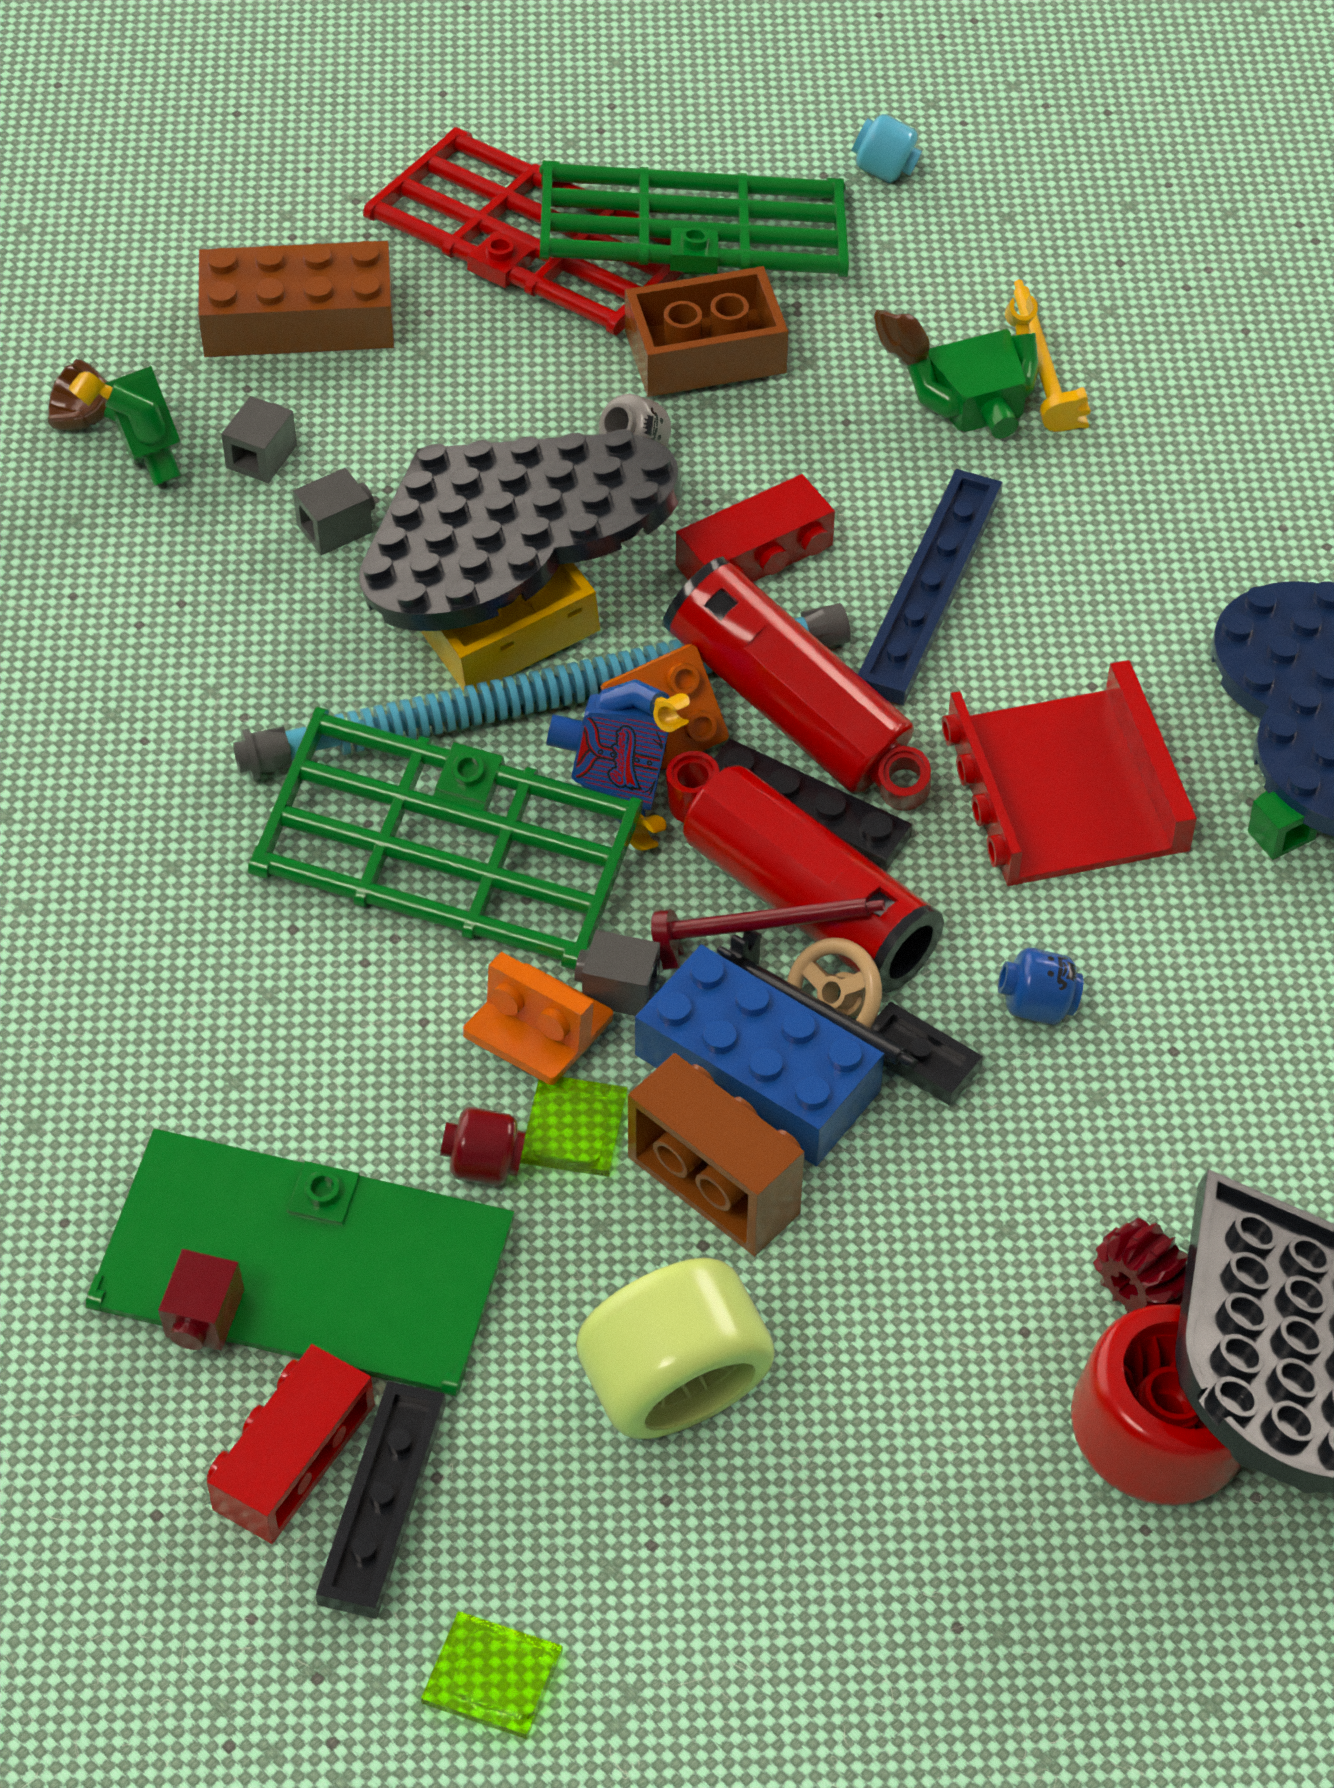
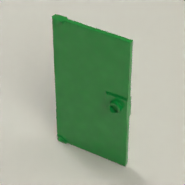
[86,1128,515,1397]

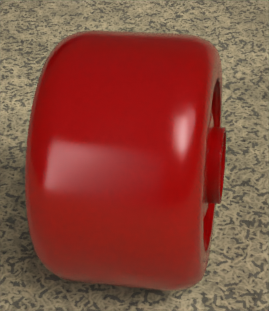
[1071,1304,1241,1506]

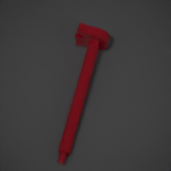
[651,897,885,970]

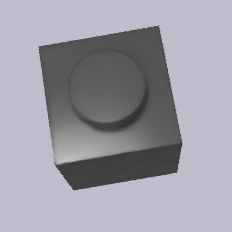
[221,396,297,484]
[293,468,375,555]
[574,930,660,1016]

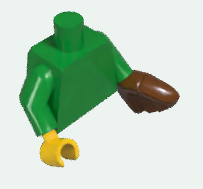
[874,296,1039,439]
[47,359,182,486]

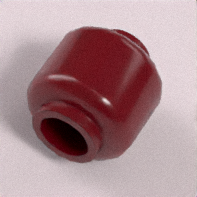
[439,1107,526,1187]

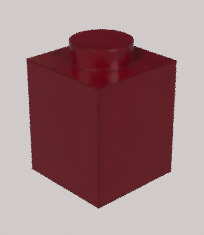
[158,1249,245,1351]

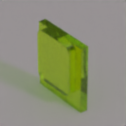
[520,1077,628,1177]
[421,1611,563,1739]

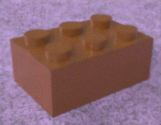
[625,266,789,397]
[628,1053,805,1257]

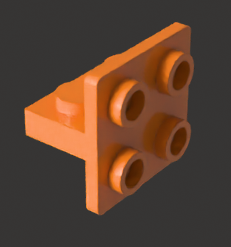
[601,644,729,771]
[463,951,613,1085]

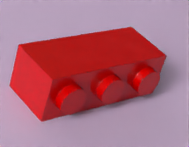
[675,474,835,582]
[207,1344,375,1544]

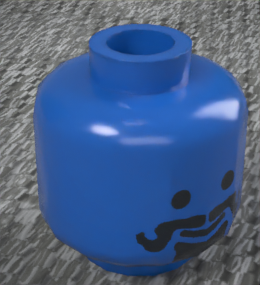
[998,948,1084,1025]

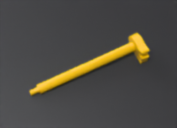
[1013,279,1091,432]

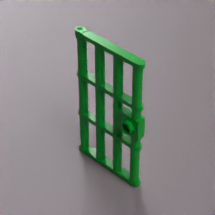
[539,160,849,278]
[248,707,643,970]

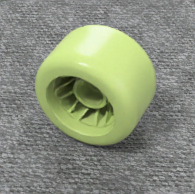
[576,1258,774,1439]

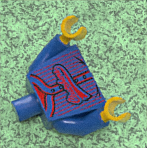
[546,679,690,851]

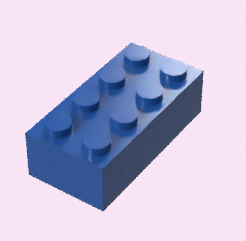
[635,944,884,1167]

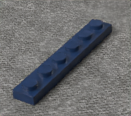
[858,469,1003,705]

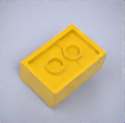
[420,563,600,692]

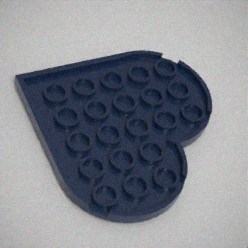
[1210,581,1334,836]

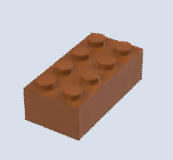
[198,241,394,357]

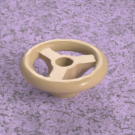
[787,937,882,1028]

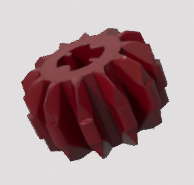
[1093,1217,1188,1313]

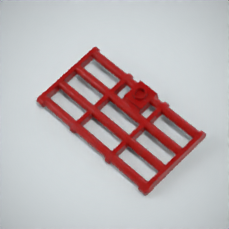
[363,127,684,336]

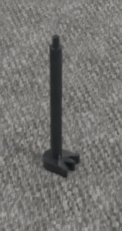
[717,931,918,1070]

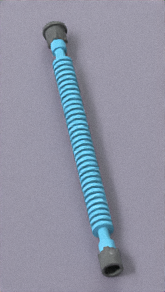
[233,603,851,781]

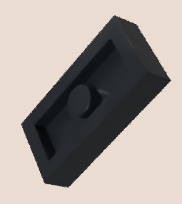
[871,1001,983,1106]

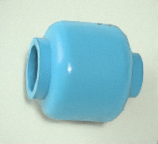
[851,114,922,183]

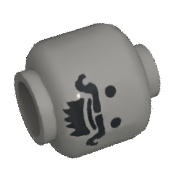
[599,393,671,447]

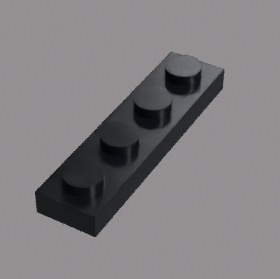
[714,738,912,871]
[316,1381,446,1619]

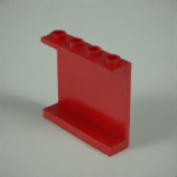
[942,660,1197,887]

